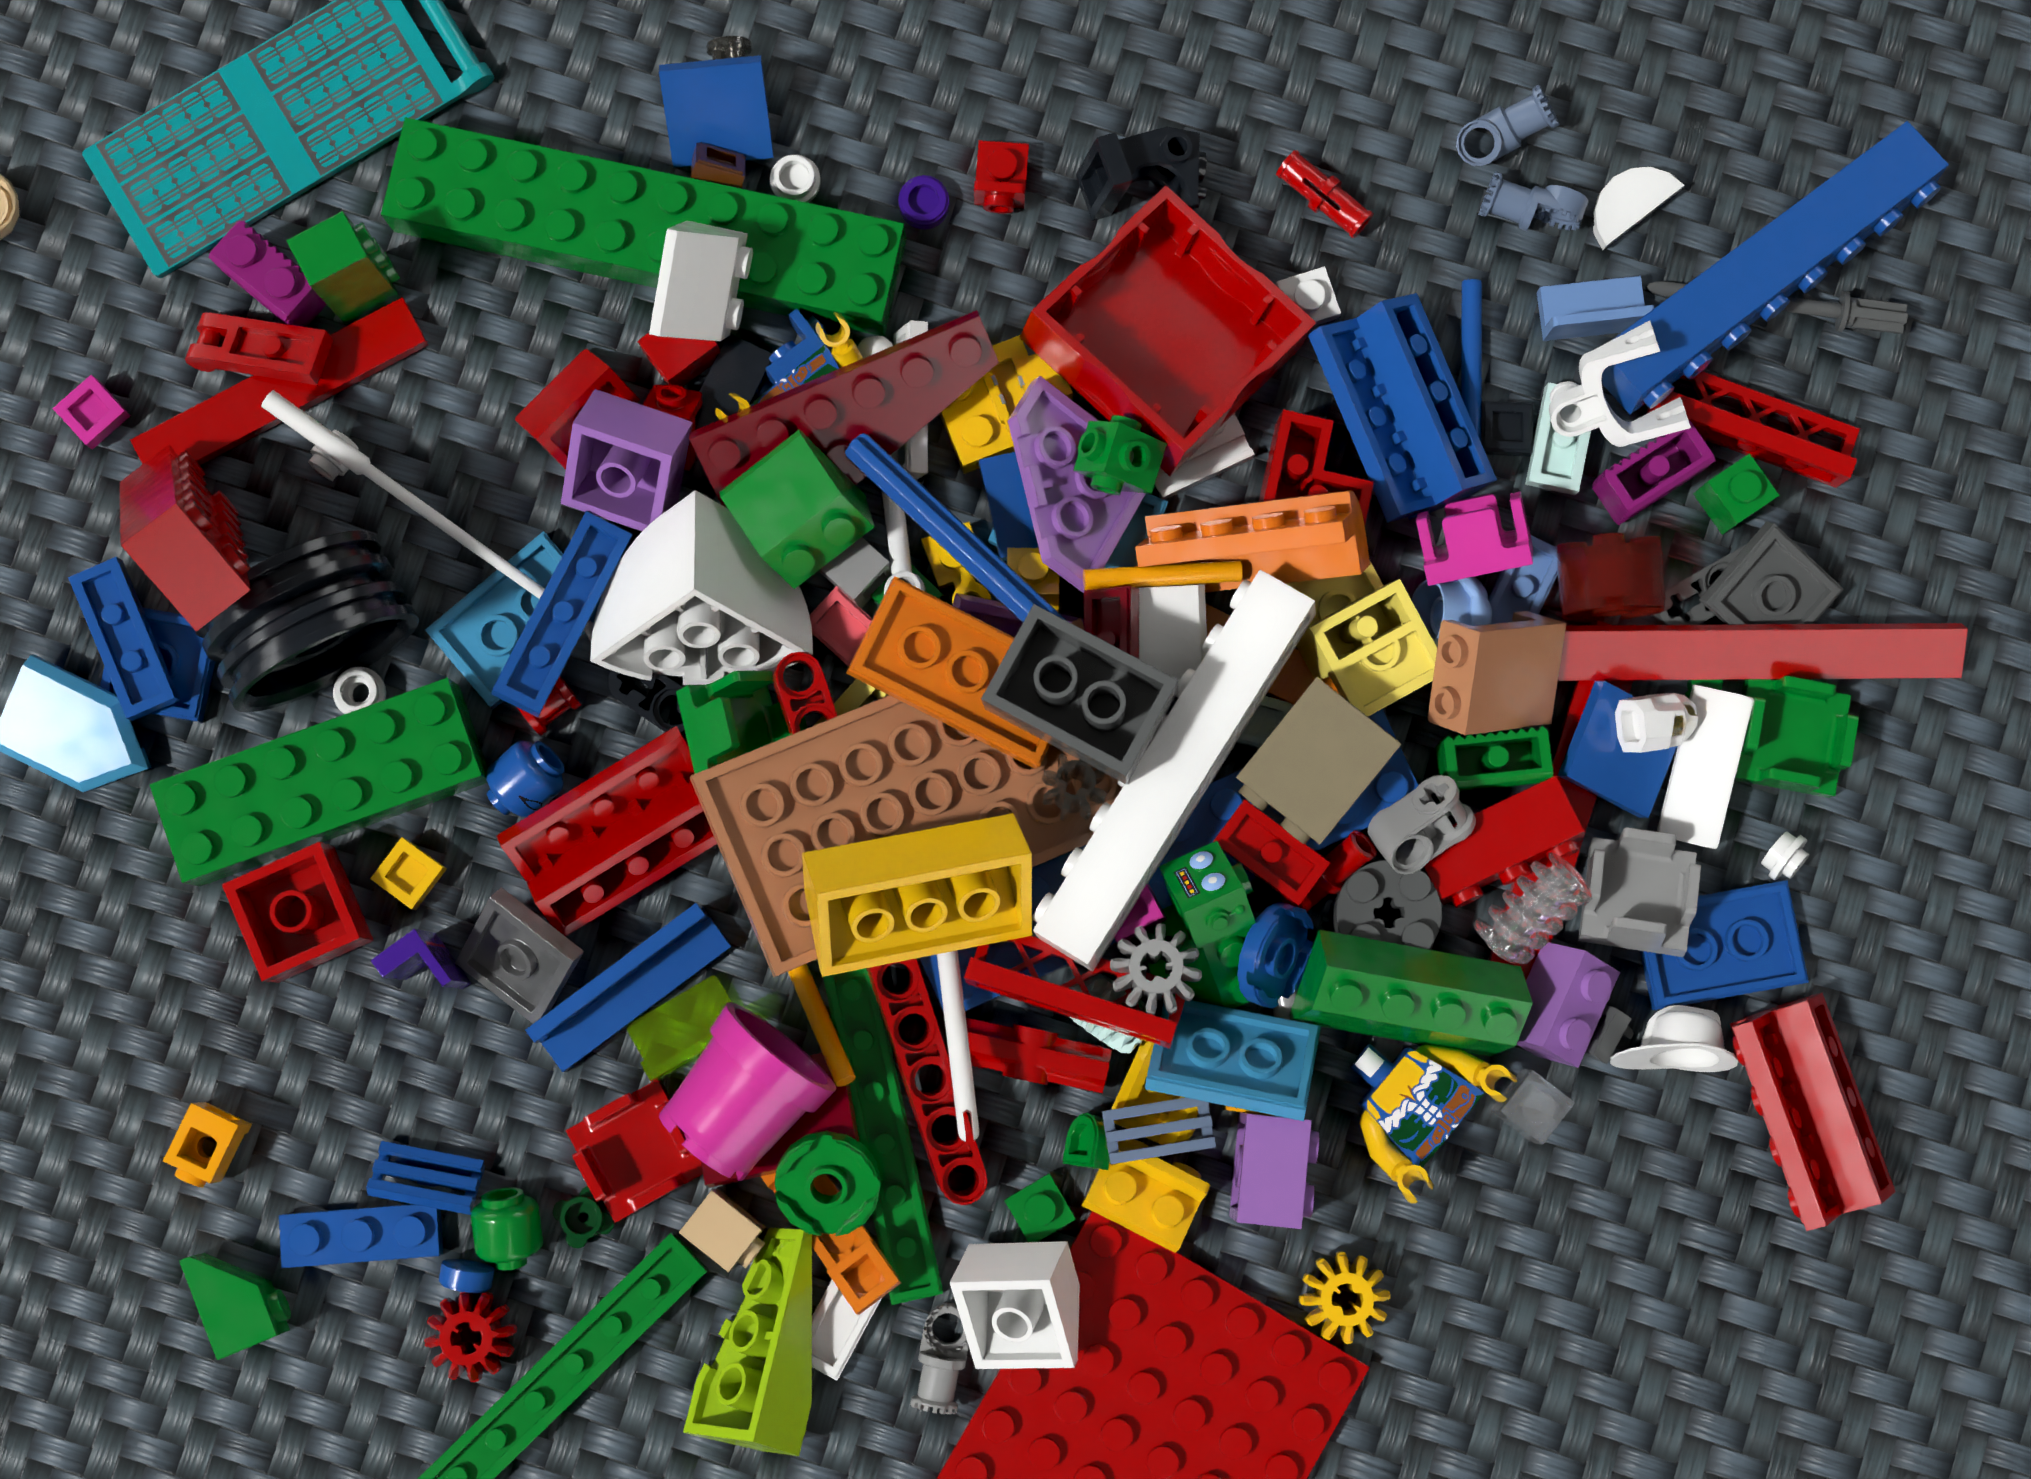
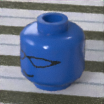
[486,741,564,817]

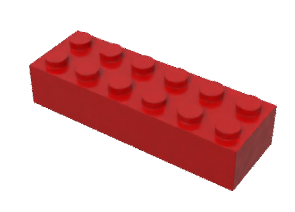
[119,445,251,632]

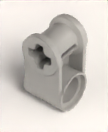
[1368,775,1476,875]

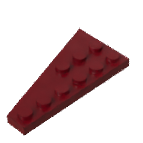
[689,310,999,509]

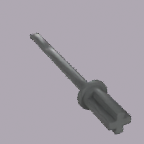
[1645,281,1908,334]

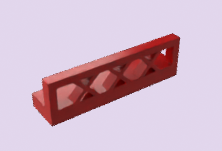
[1646,371,1860,488]
[964,936,1190,1049]

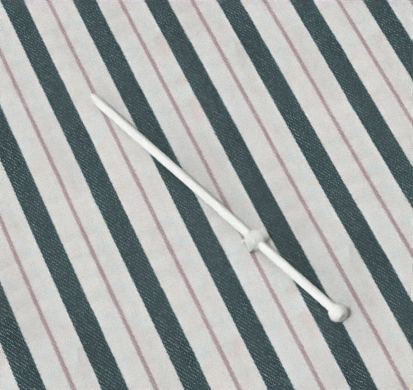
[857,336,979,1142]

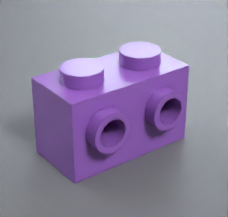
[1517,941,1620,1068]

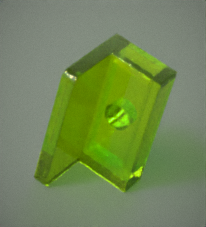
[627,976,732,1081]

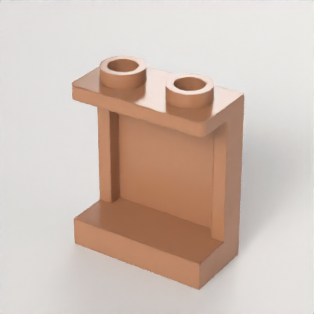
[1428,611,1566,735]

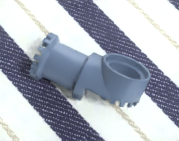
[1456,85,1560,166]
[1478,171,1588,231]

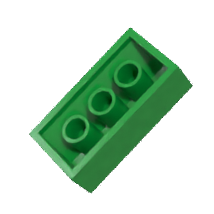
[1289,930,1533,1056]

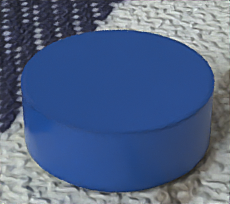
[438,1259,494,1293]

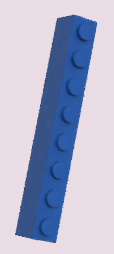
[1601,121,1949,415]

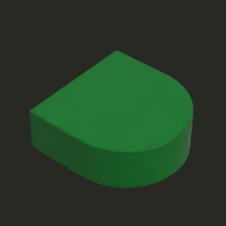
[1063,1113,1110,1170]

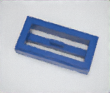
[366,1141,485,1215]

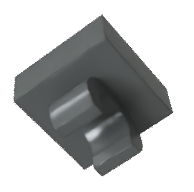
[1584,1005,1634,1064]

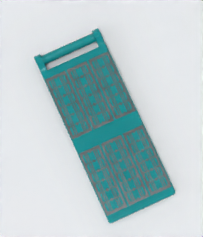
[82,0,495,278]

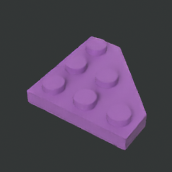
[1008,376,1160,593]

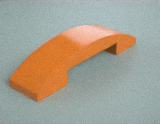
[760,1173,901,1316]

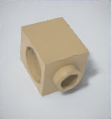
[679,1188,766,1272]

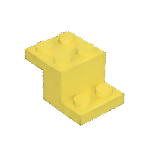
[1285,561,1437,716]

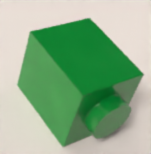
[1693,453,1780,535]

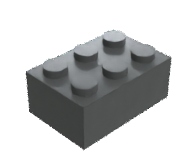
[981,604,1178,785]

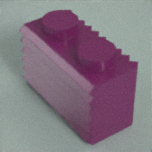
[208,221,327,327]
[1592,421,1716,525]

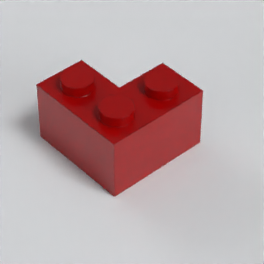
[1259,409,1374,525]

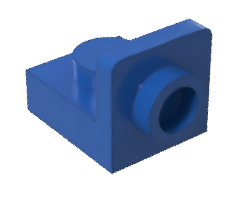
[765,308,828,386]

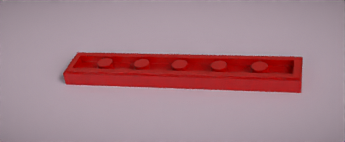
[130,297,429,466]

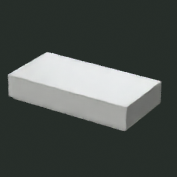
[812,1280,882,1381]

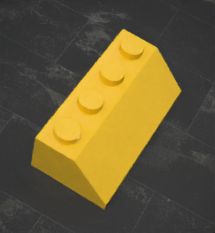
[802,813,1032,977]

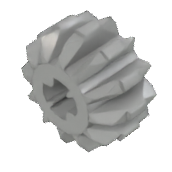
[1110,923,1202,1016]

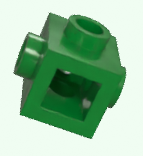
[1073,415,1167,495]

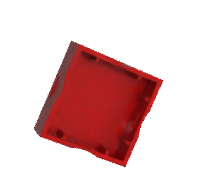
[1019,186,1317,477]

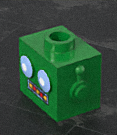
[1159,841,1256,949]

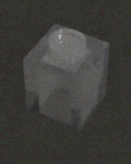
[1490,1069,1575,1145]

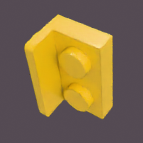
[1081,1139,1211,1253]

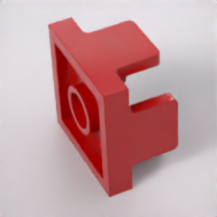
[565,1079,703,1223]

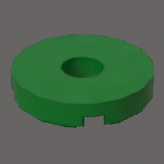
[775,1131,881,1236]

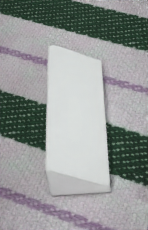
[1657,685,1754,849]

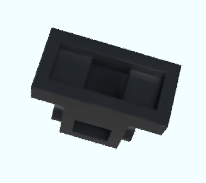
[1076,126,1207,221]

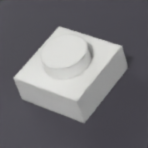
[1276,266,1341,326]

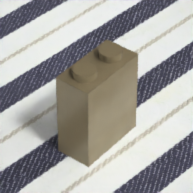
[1236,677,1401,844]

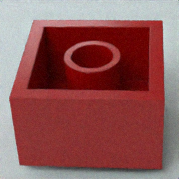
[221,842,374,983]

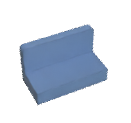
[1537,276,1654,341]

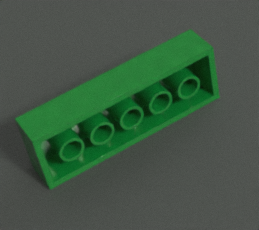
[149,677,488,886]

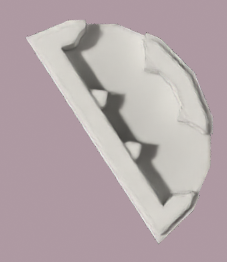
[1593,167,1685,250]

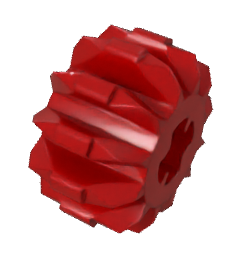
[424,1292,517,1382]

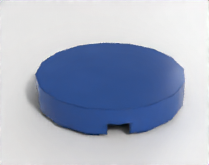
[1237,901,1313,1008]

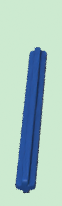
[845,433,1068,622]

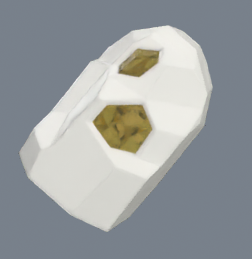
[1615,693,1698,753]

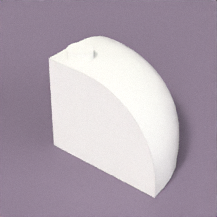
[590,490,813,685]

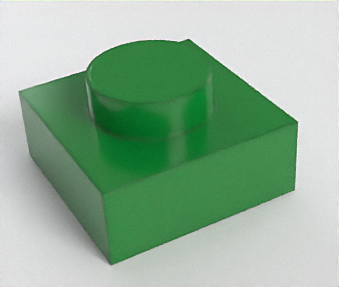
[1004,1173,1076,1242]

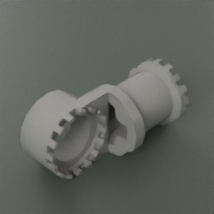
[910,1303,969,1414]

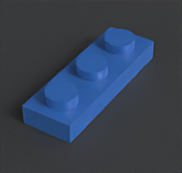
[68,557,180,721]
[279,1204,443,1268]

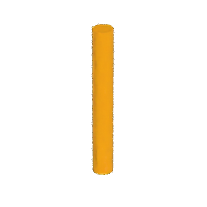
[1083,561,1242,590]
[788,964,856,1087]

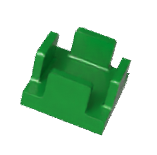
[676,671,807,774]
[1735,676,1859,798]

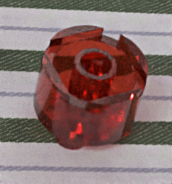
[1556,533,1666,622]

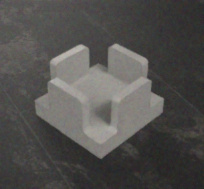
[1578,828,1701,957]

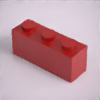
[1424,775,1585,908]

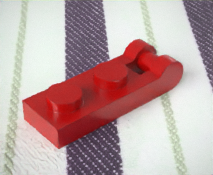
[185,312,333,385]

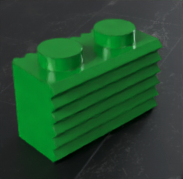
[1434,726,1553,792]

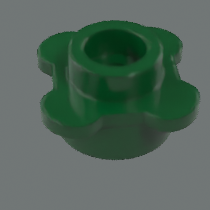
[553,1186,615,1248]

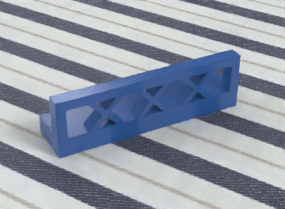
[525,903,733,1072]

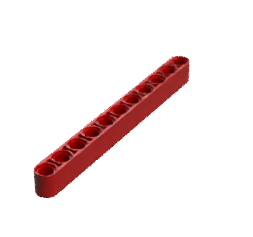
[773,652,988,1205]

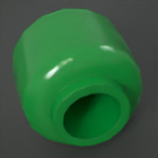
[470,1187,543,1270]

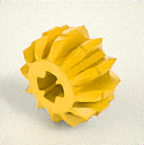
[1299,1251,1390,1344]

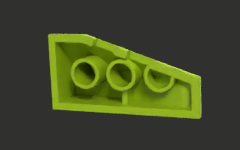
[683,1228,812,1456]

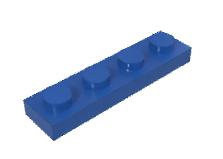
[491,511,633,717]

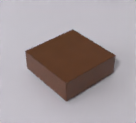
[691,142,746,188]

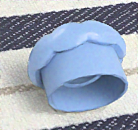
[1412,576,1492,647]

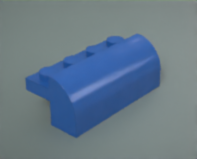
[1308,293,1497,523]

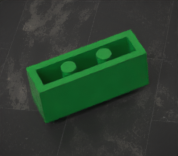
[286,211,401,326]

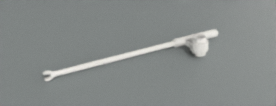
[261,390,594,641]

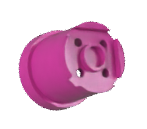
[659,1002,836,1181]

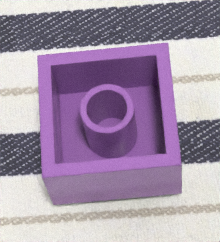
[561,389,693,531]
[1229,1112,1319,1229]

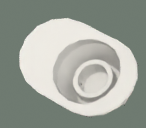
[1610,1005,1738,1072]

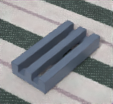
[1102,1098,1216,1164]

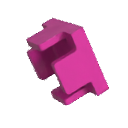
[1416,491,1533,586]

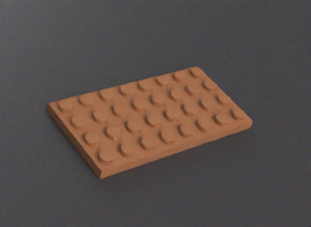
[690,618,1123,977]

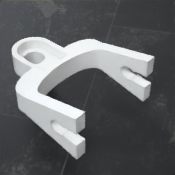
[1549,321,1691,447]

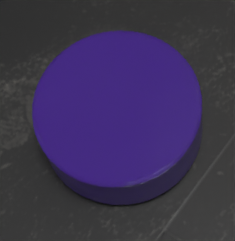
[898,175,949,230]

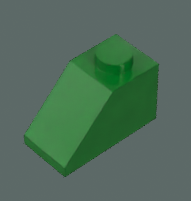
[179,1253,291,1360]

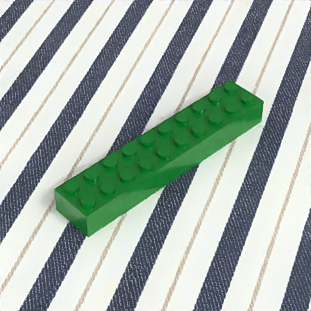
[381,117,907,337]

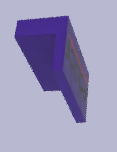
[370,929,471,989]

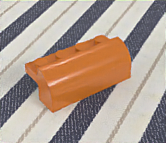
[1135,490,1370,592]

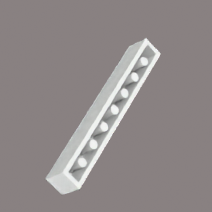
[1032,570,1316,972]

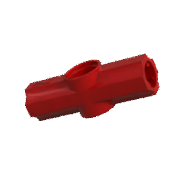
[966,1018,1112,1093]

